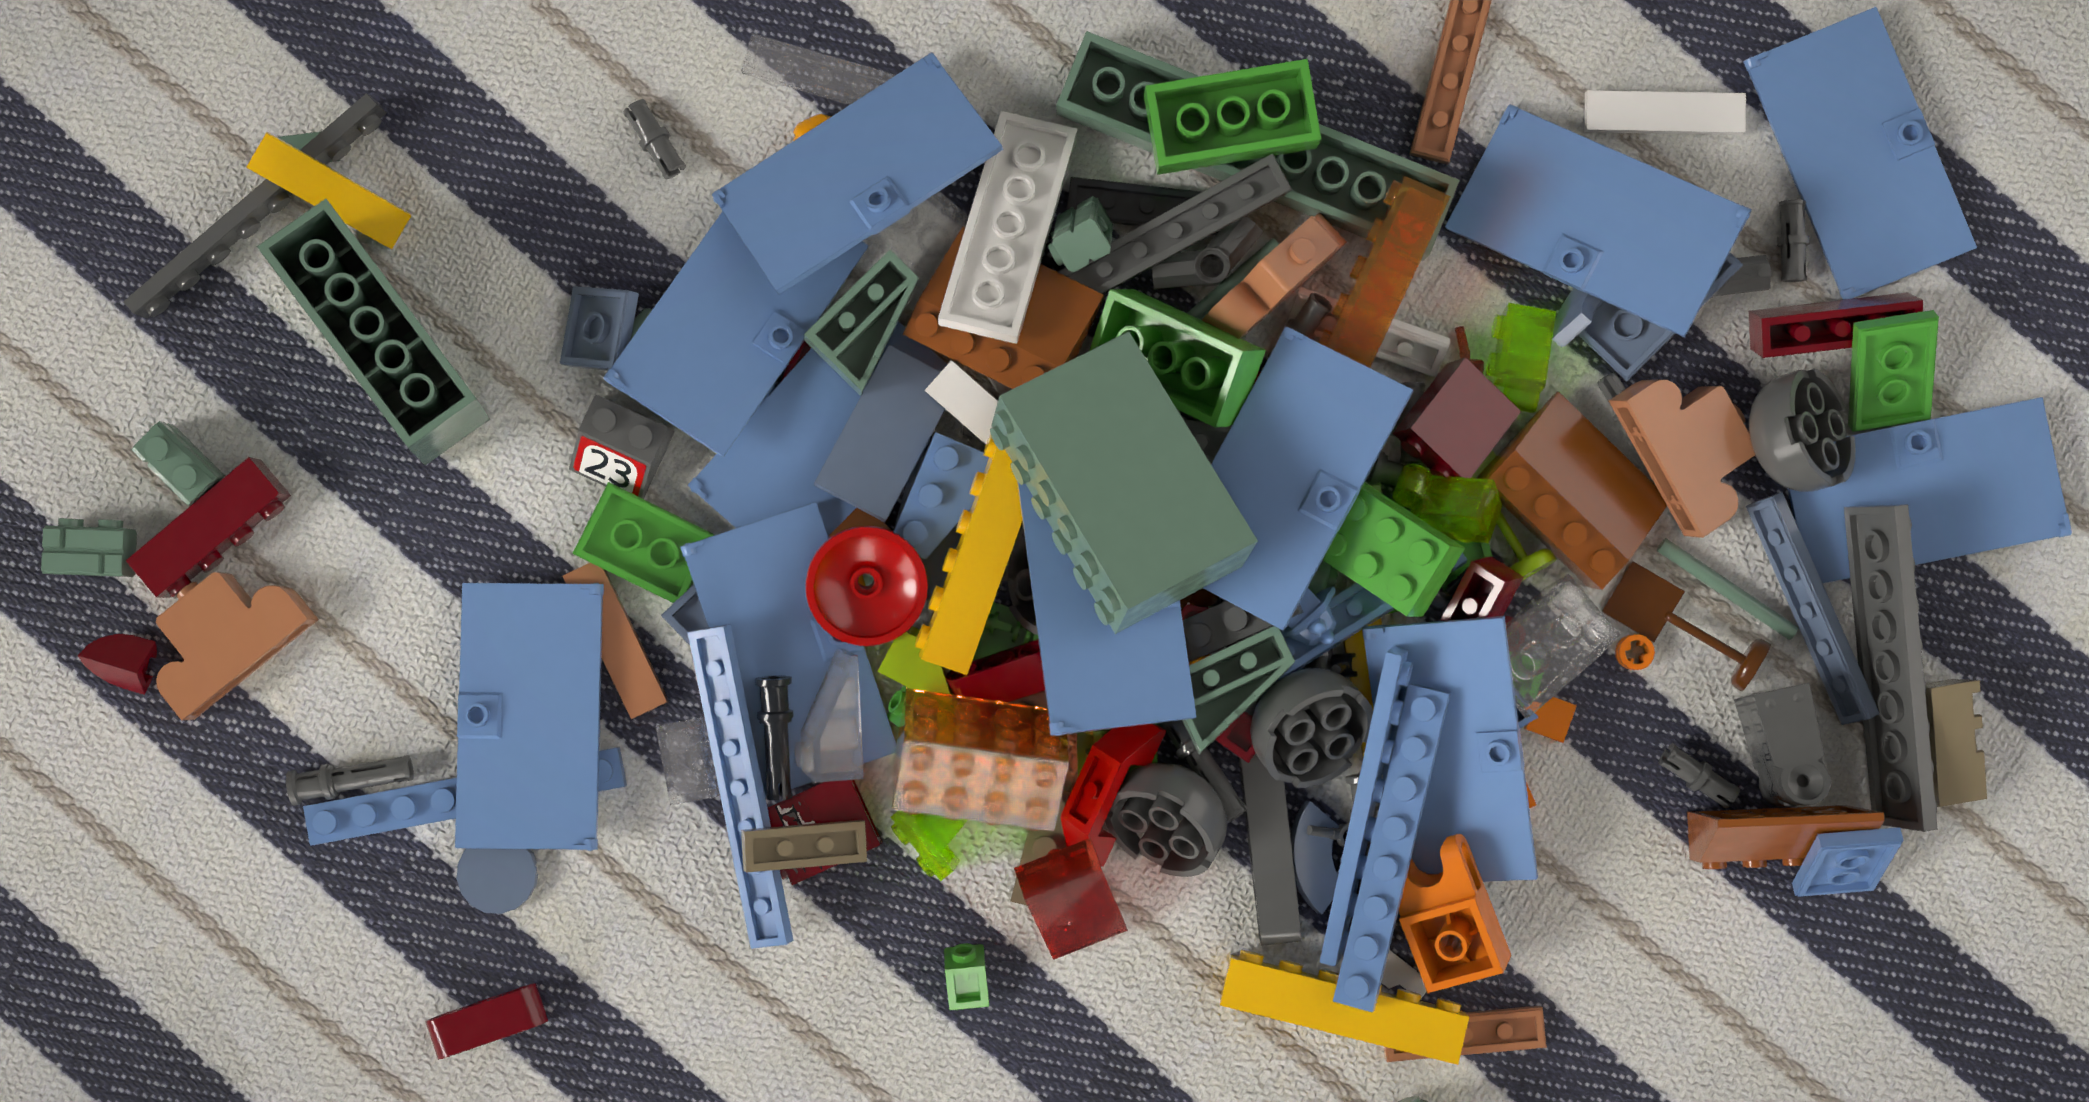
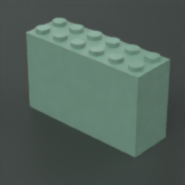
[256,199,490,466]
[990,332,1258,634]

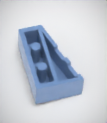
[893,432,989,559]

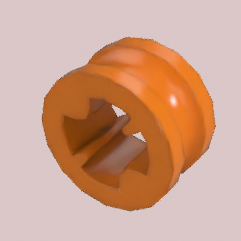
[1615,634,1655,670]

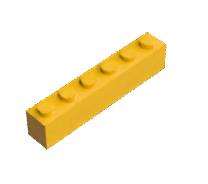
[915,434,1023,675]
[1220,950,1469,1065]

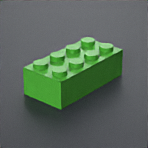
[1144,59,1321,175]
[1089,289,1266,428]
[1323,482,1465,617]

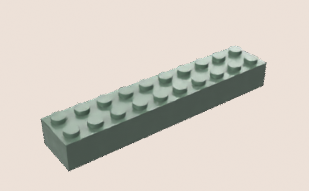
[1056,31,1460,261]

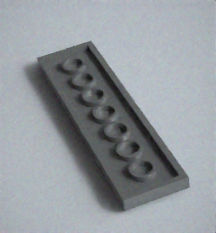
[1844,504,1938,832]

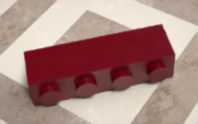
[1748,292,1923,358]
[126,457,291,599]

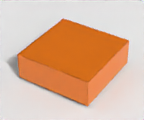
[1523,692,1577,743]

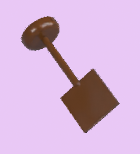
[1602,561,1771,691]

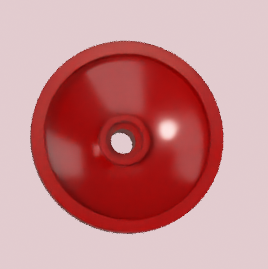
[806,526,928,646]

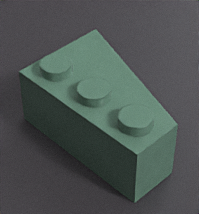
[804,250,919,396]
[1182,626,1295,755]

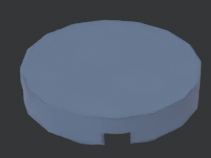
[456,848,538,914]

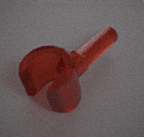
[1455,326,1484,374]

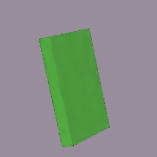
[1848,310,1939,432]
[572,482,715,603]

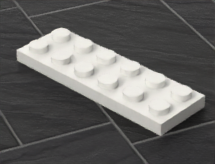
[938,111,1078,344]

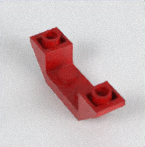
[1060,723,1166,873]

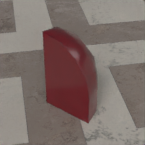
[78,633,157,695]

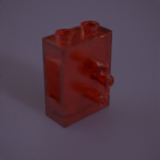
[1014,838,1128,960]

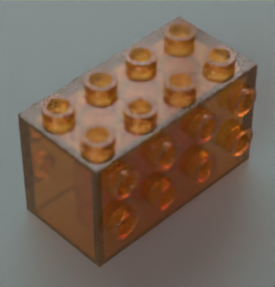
[892,688,1069,831]

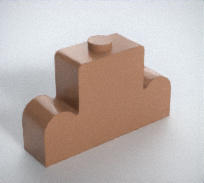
[1202,213,1347,339]
[1609,380,1755,538]
[156,572,319,721]

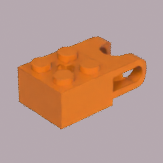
[1399,834,1512,993]

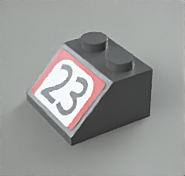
[569,394,675,499]

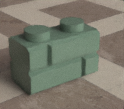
[1048,196,1113,273]
[131,421,225,506]
[41,518,137,577]

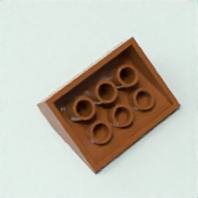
[903,226,1105,389]
[1475,391,1667,590]
[1687,805,1885,869]

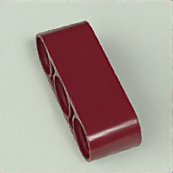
[945,639,1045,715]
[425,983,548,1060]

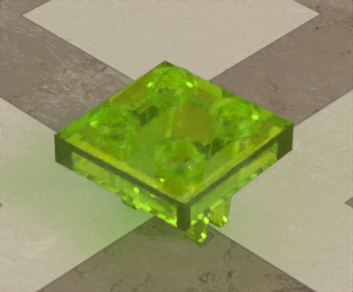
[890,798,968,881]

